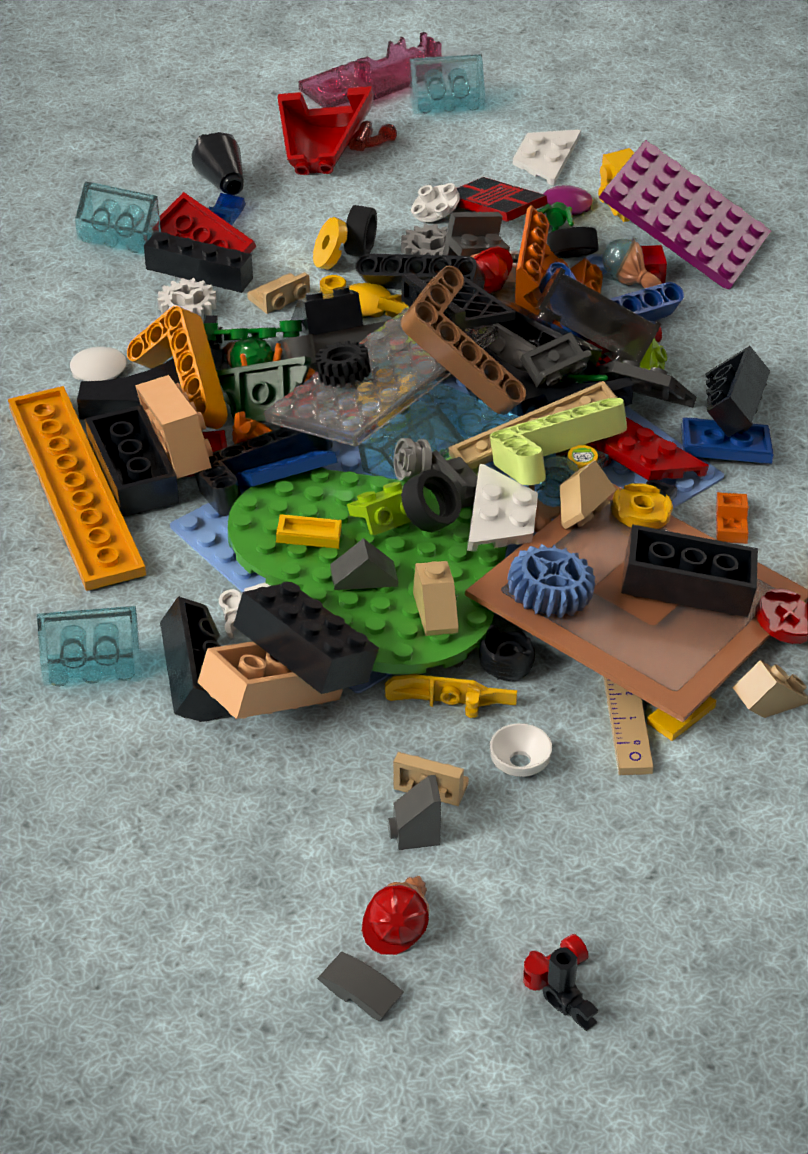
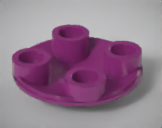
[543,185,592,215]

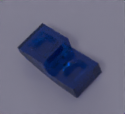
[208,193,246,225]

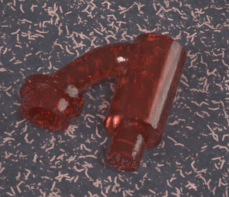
[348,121,397,151]

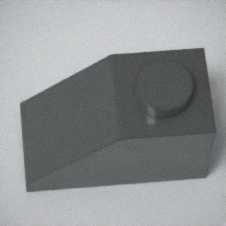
[388,775,441,850]

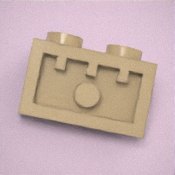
[247,272,310,314]
[393,752,469,806]

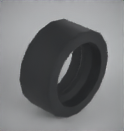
[344,205,377,257]
[547,227,599,258]
[401,469,461,532]

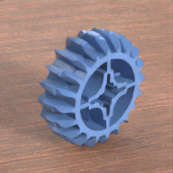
[507,544,595,618]

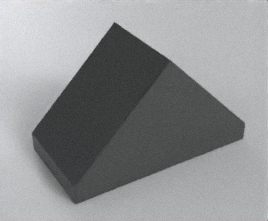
[330,538,398,590]

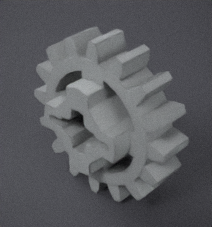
[401,224,447,255]

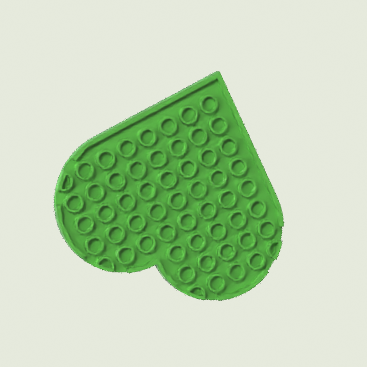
[228,467,508,675]

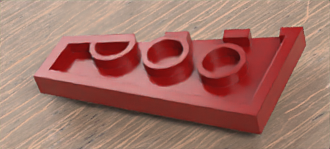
[148,192,257,254]

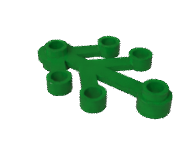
[203,320,302,341]

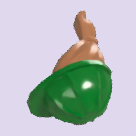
[222,336,274,368]

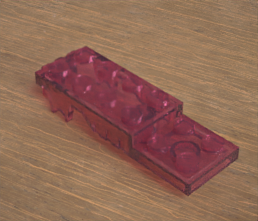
[298,32,443,108]

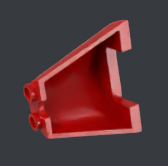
[277,86,374,175]

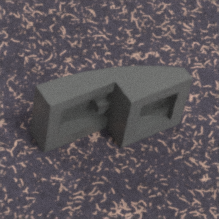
[317,951,404,1021]

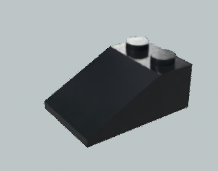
[291,286,364,335]

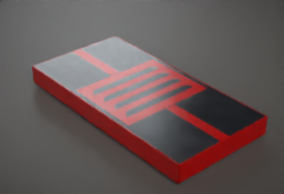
[456,177,548,222]

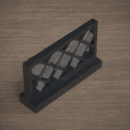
[401,273,516,333]

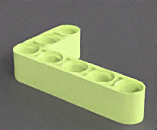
[490,398,627,485]

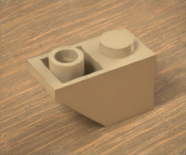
[560,460,616,529]
[732,660,808,718]

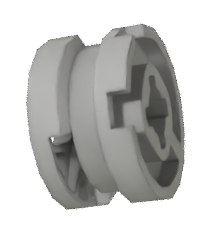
[393,438,432,480]

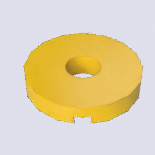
[313,217,347,270]
[611,483,673,529]

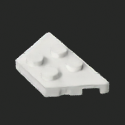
[513,129,581,186]
[467,464,538,551]

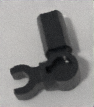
[543,947,598,1031]

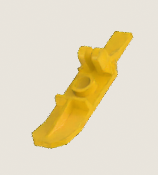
[385,674,517,718]

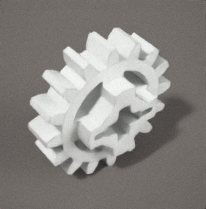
[157,278,217,320]

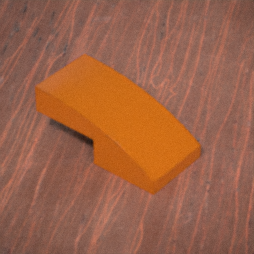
[716,492,748,544]

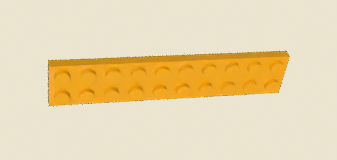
[8,386,146,591]

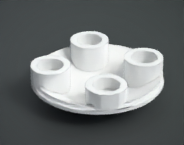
[411,183,460,222]
[70,347,126,381]

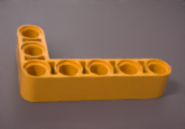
[127,306,228,429]

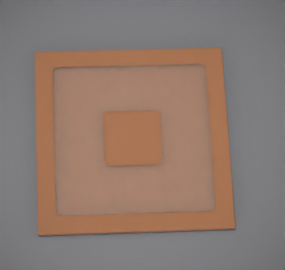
[465,483,808,723]

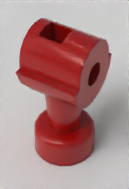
[523,934,589,991]

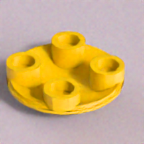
[349,283,391,317]

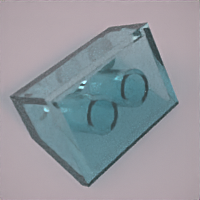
[410,54,485,114]
[75,181,161,254]
[357,400,464,481]
[37,606,142,687]

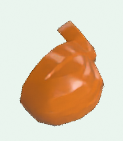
[232,411,273,444]

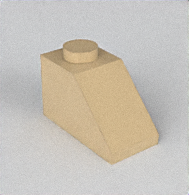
[413,561,459,636]

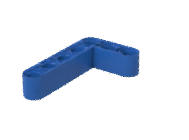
[539,262,684,340]

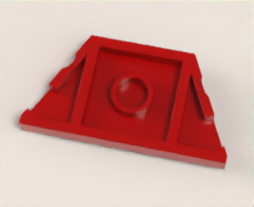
[603,417,709,481]

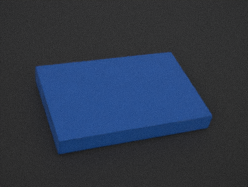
[681,417,774,464]
[235,451,338,486]

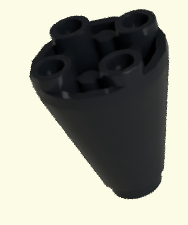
[191,132,244,195]

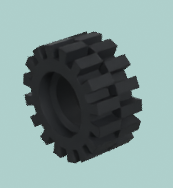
[315,341,371,387]

